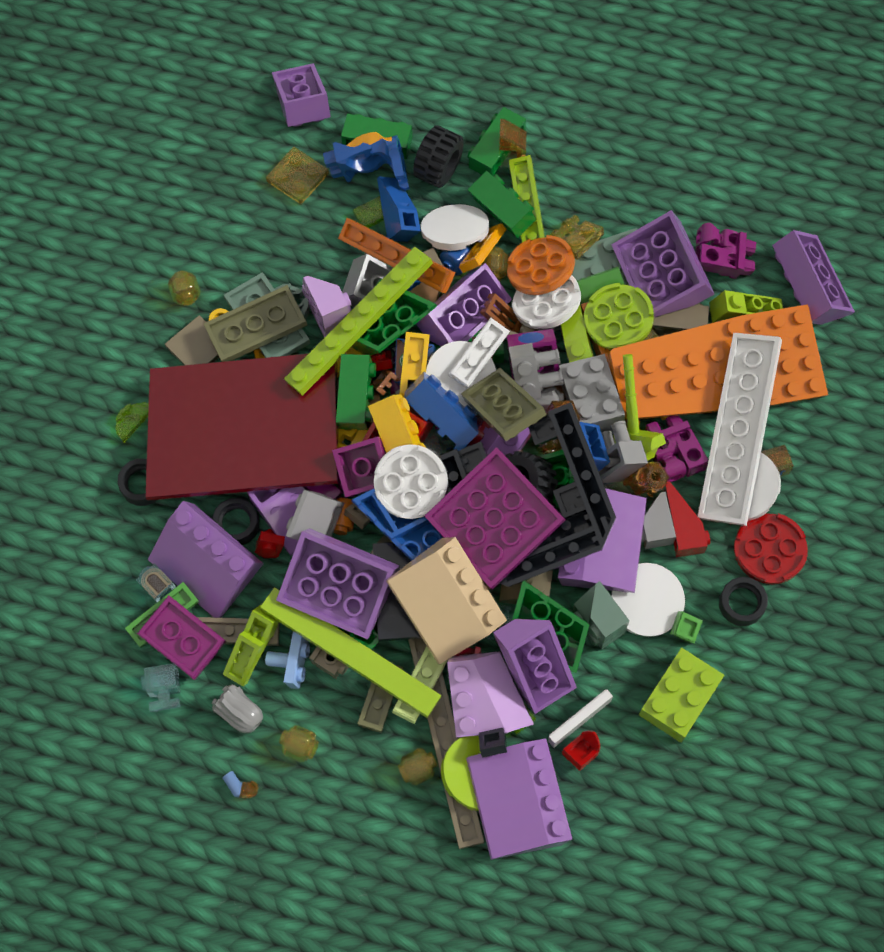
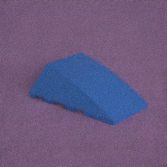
[352,489,447,561]

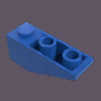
[377,176,421,242]

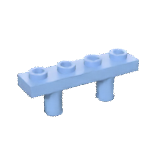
[265,631,310,689]

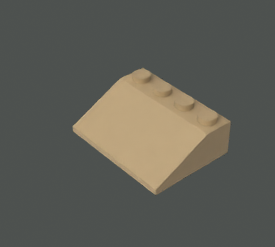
[386,537,507,664]

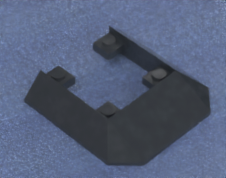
[438,402,617,587]

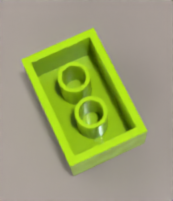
[639,647,724,743]

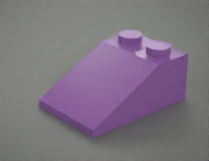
[272,63,331,127]

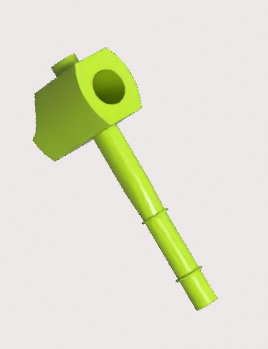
[613,354,666,461]

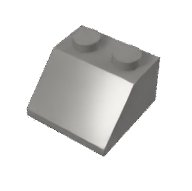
[342,254,393,307]

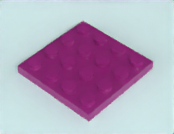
[425,447,565,589]

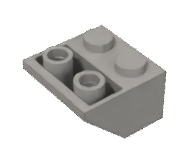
[286,490,345,540]

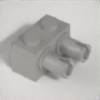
[508,343,564,399]
[599,421,648,483]

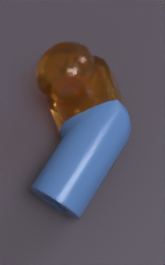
[222,771,259,799]

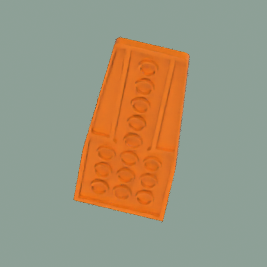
[608,304,828,420]

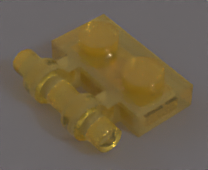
[550,215,604,260]

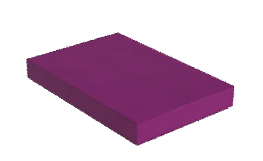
[137,595,226,680]

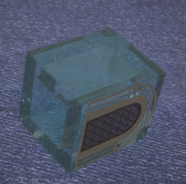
[136,563,176,603]

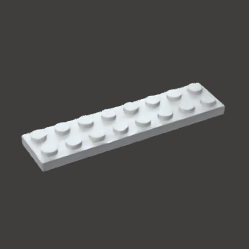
[698,333,782,526]

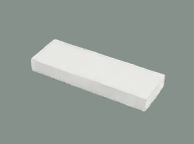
[448,318,510,389]
[548,690,613,748]

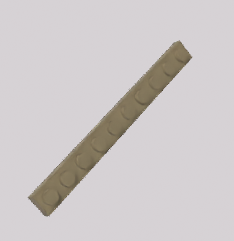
[408,638,484,850]

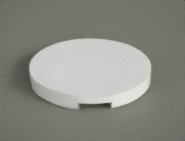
[421,204,489,251]
[512,275,581,329]
[426,341,496,407]
[374,445,448,519]
[748,453,781,521]
[611,563,685,637]

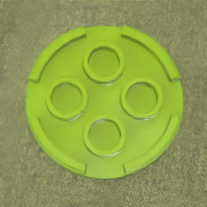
[583,283,654,350]
[441,735,481,811]

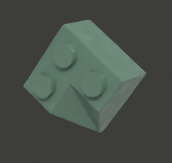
[573,581,630,650]

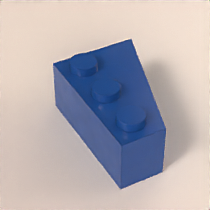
[405,372,478,451]

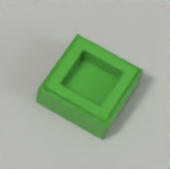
[670,611,703,644]

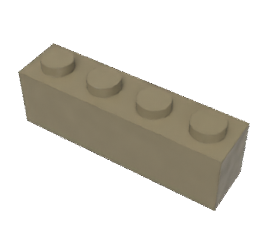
[648,303,709,336]

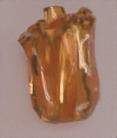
[623,462,670,497]

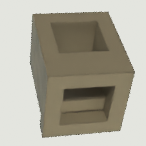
[309,647,349,679]

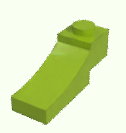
[561,305,594,363]
[223,605,279,687]

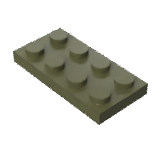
[203,285,307,362]
[461,368,547,441]

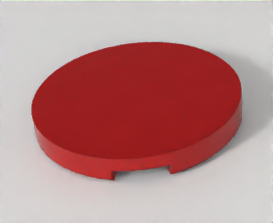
[734,513,808,584]

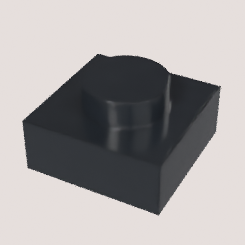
[479,727,507,758]

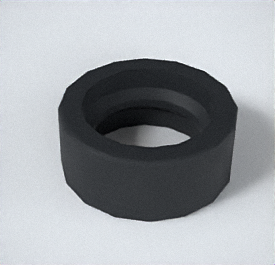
[117,458,157,506]
[212,498,260,545]
[719,577,768,626]

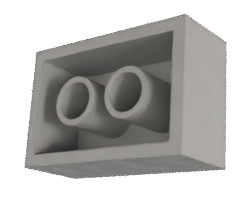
[559,354,625,432]

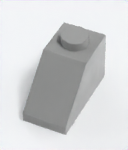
[641,492,676,549]

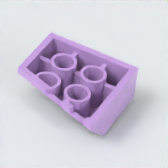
[301,276,352,338]
[447,652,534,737]

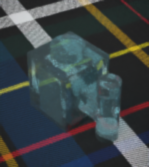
[141,663,181,712]

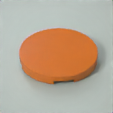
[507,235,575,295]

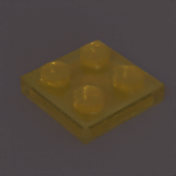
[266,146,329,205]

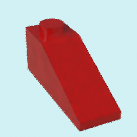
[662,481,710,557]

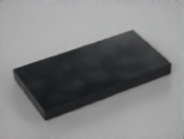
[373,542,422,642]

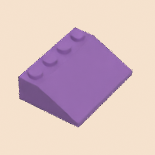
[611,210,714,317]
[558,488,647,593]
[148,501,264,618]
[276,528,400,639]
[466,739,572,860]

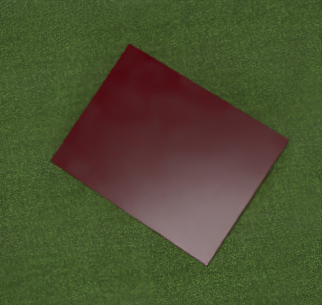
[146,354,339,501]

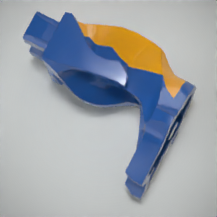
[323,132,410,191]

